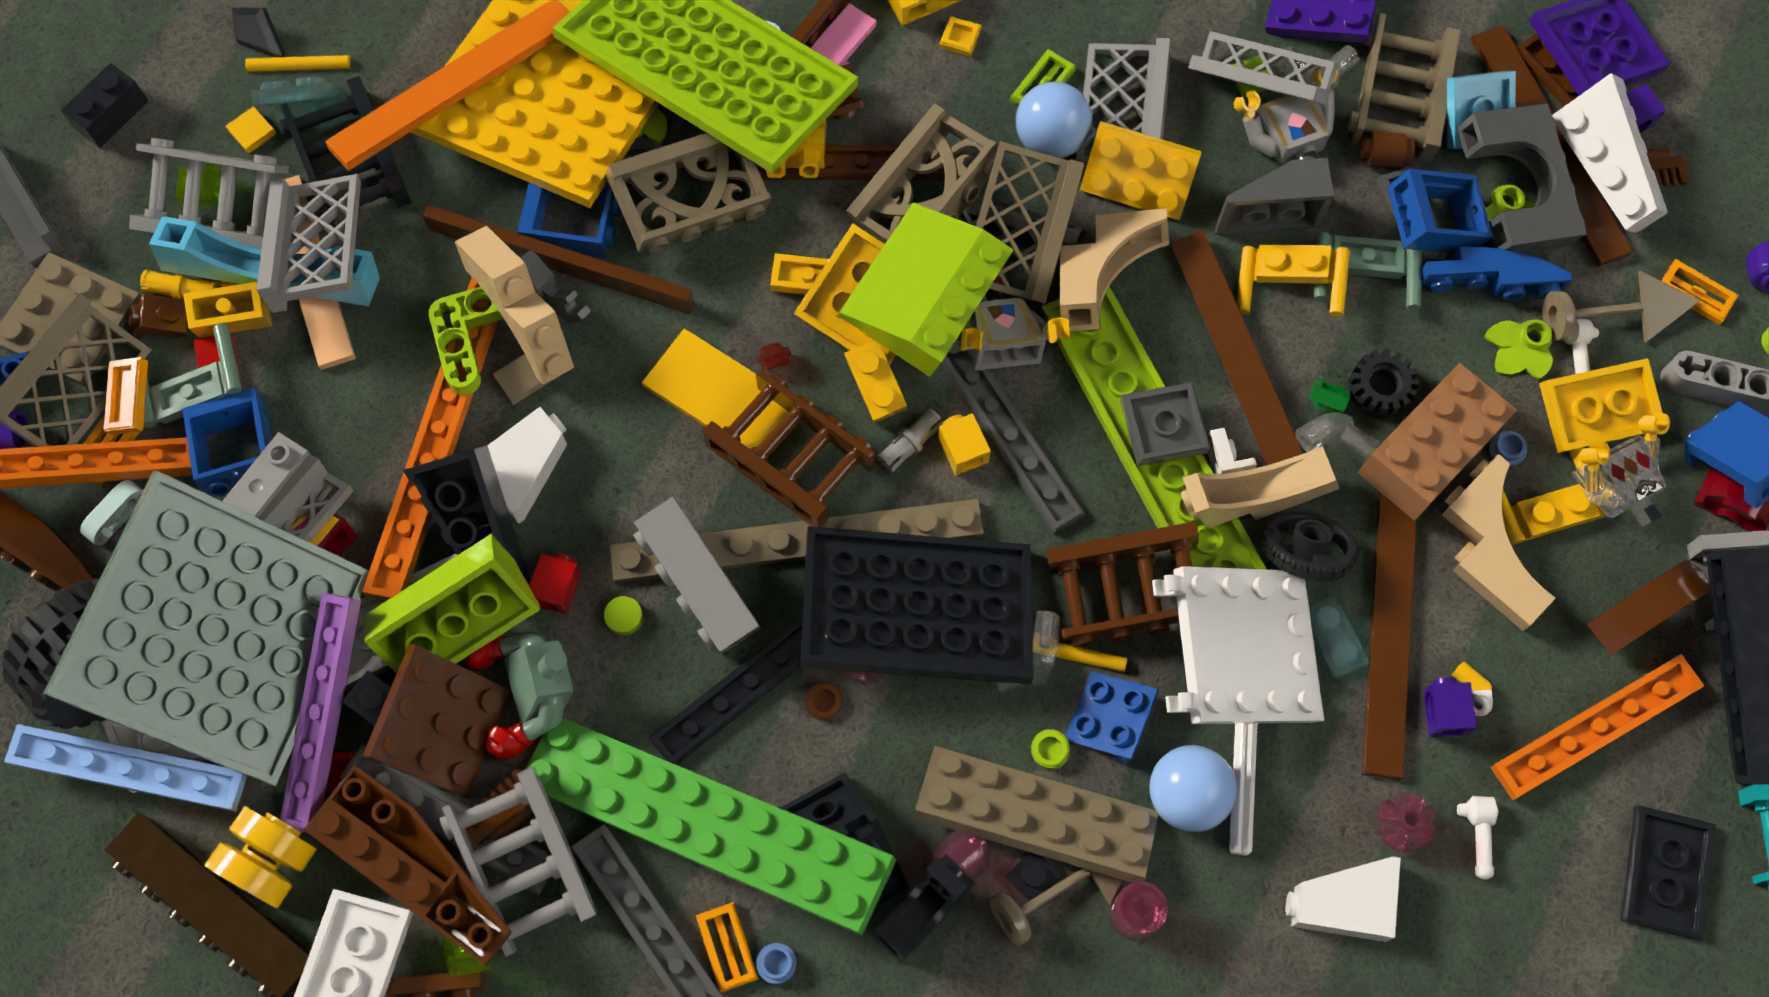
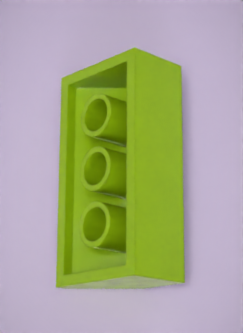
[364,534,540,674]

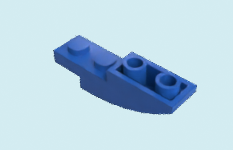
[1421,247,1572,301]

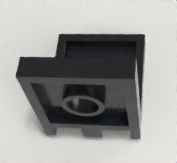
[780,772,909,907]

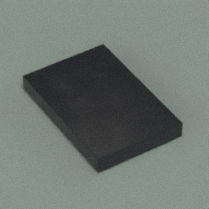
[1620,805,1716,941]

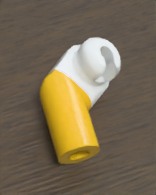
[1451,661,1493,716]

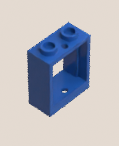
[1387,169,1493,253]
[517,183,622,258]
[182,388,273,497]

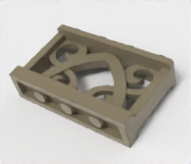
[846,103,1005,243]
[606,133,772,253]

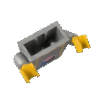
[1234,67,1338,165]
[956,289,1071,371]

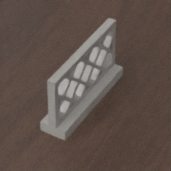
[1076,38,1171,166]
[256,174,361,313]

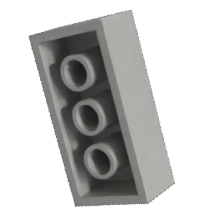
[633,496,761,653]

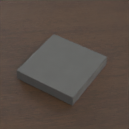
[1120,382,1211,467]

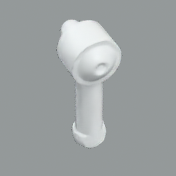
[1563,318,1599,374]
[1457,796,1499,880]

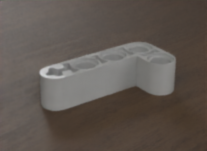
[1660,351,1769,416]

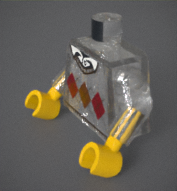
[1571,413,1670,528]

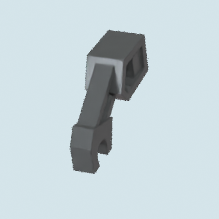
[519,249,591,323]

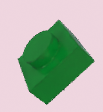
[1309,377,1350,413]

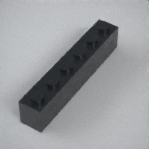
[1706,547,1769,785]

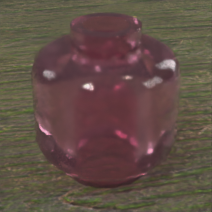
[932,830,990,882]

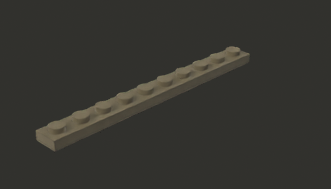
[610,499,984,583]

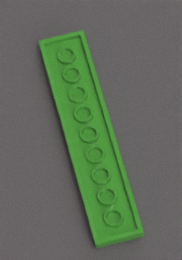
[525,718,896,936]

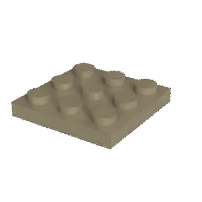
[0,252,141,386]

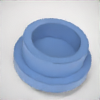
[1489,431,1527,467]
[756,943,797,984]

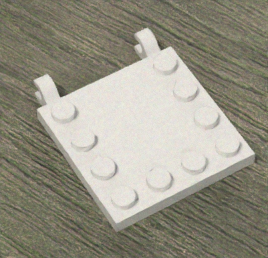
[1152,566,1324,724]

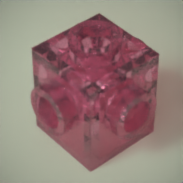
[1374,793,1437,854]

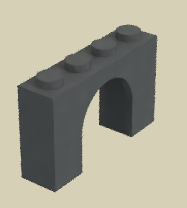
[1457,103,1587,253]

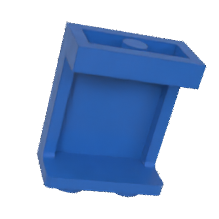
[1684,401,1769,509]

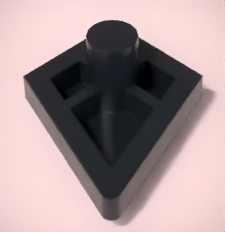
[231,7,285,57]

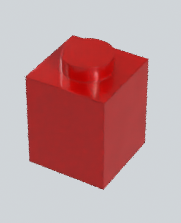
[529,553,582,615]

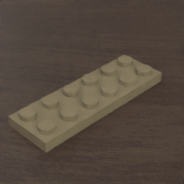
[913,746,1159,885]

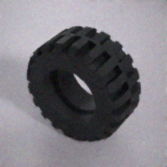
[2,578,104,729]

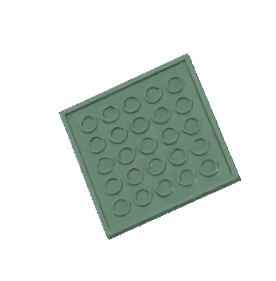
[43,471,369,786]

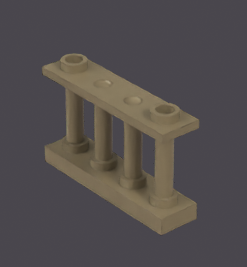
[1347,13,1461,162]

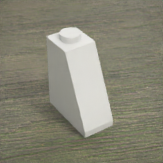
[488,407,567,524]
[1285,856,1400,942]

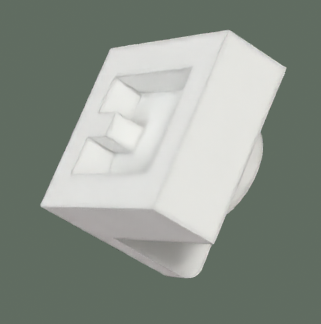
[1207,428,1257,474]

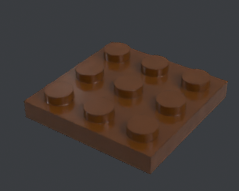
[363,645,511,799]

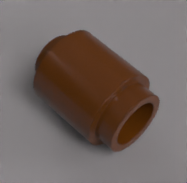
[1360,131,1415,169]

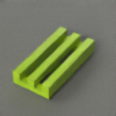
[1010,49,1076,105]

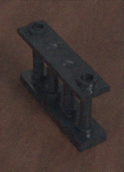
[279,76,412,228]

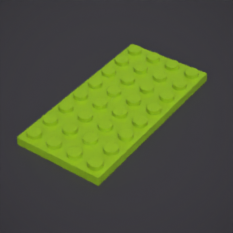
[552,0,858,174]

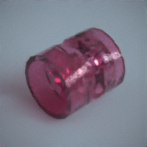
[1110,881,1168,940]

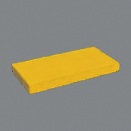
[642,328,789,449]

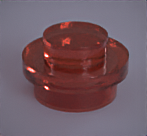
[755,342,791,371]

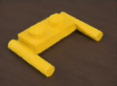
[1236,245,1350,318]
[1502,447,1614,545]

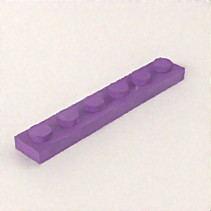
[280,593,361,833]

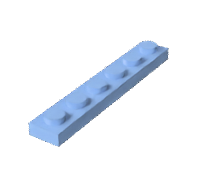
[4,724,247,812]

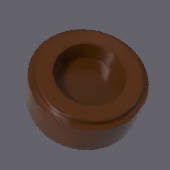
[804,682,843,720]

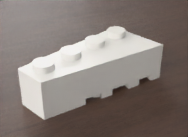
[1552,73,1668,233]

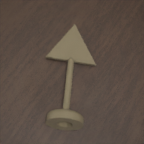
[1542,271,1700,342]
[989,868,1122,947]

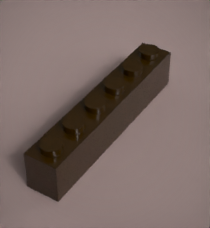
[105,812,310,997]

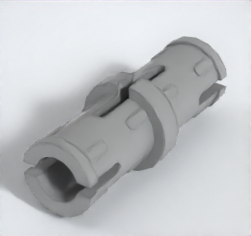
[876,408,943,473]

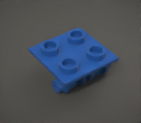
[1065,671,1159,764]

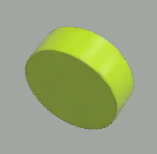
[604,596,643,636]
[1031,729,1070,769]

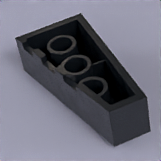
[403,445,530,585]

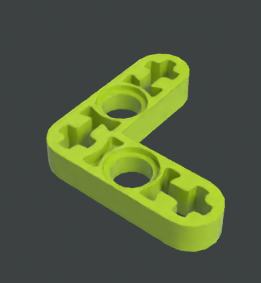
[429,287,504,396]

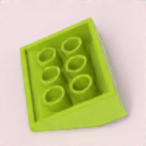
[838,202,1013,377]

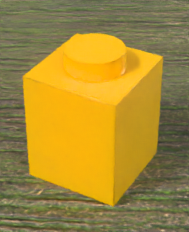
[938,413,991,476]

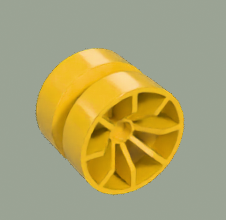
[204,806,317,909]

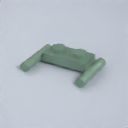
[1314,232,1422,311]
[134,323,242,428]

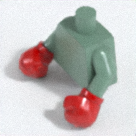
[463,631,573,761]

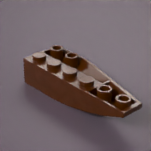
[0,491,98,590]
[303,765,512,967]

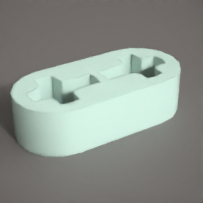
[80,480,144,546]

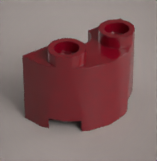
[1693,467,1769,532]

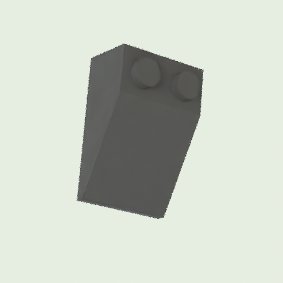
[1215,156,1334,234]

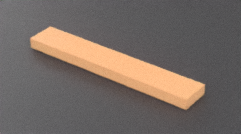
[285,175,356,370]

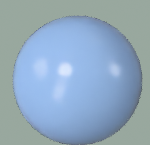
[1016,82,1092,158]
[1149,745,1237,832]

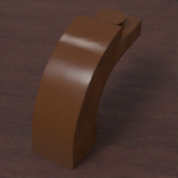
[1587,559,1711,655]

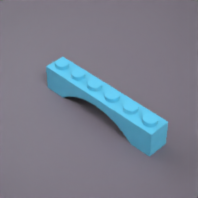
[149,216,380,306]

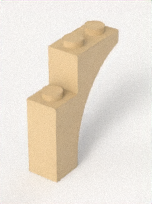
[1060,209,1169,331]
[455,226,574,384]
[1181,446,1340,529]
[1442,454,1555,631]

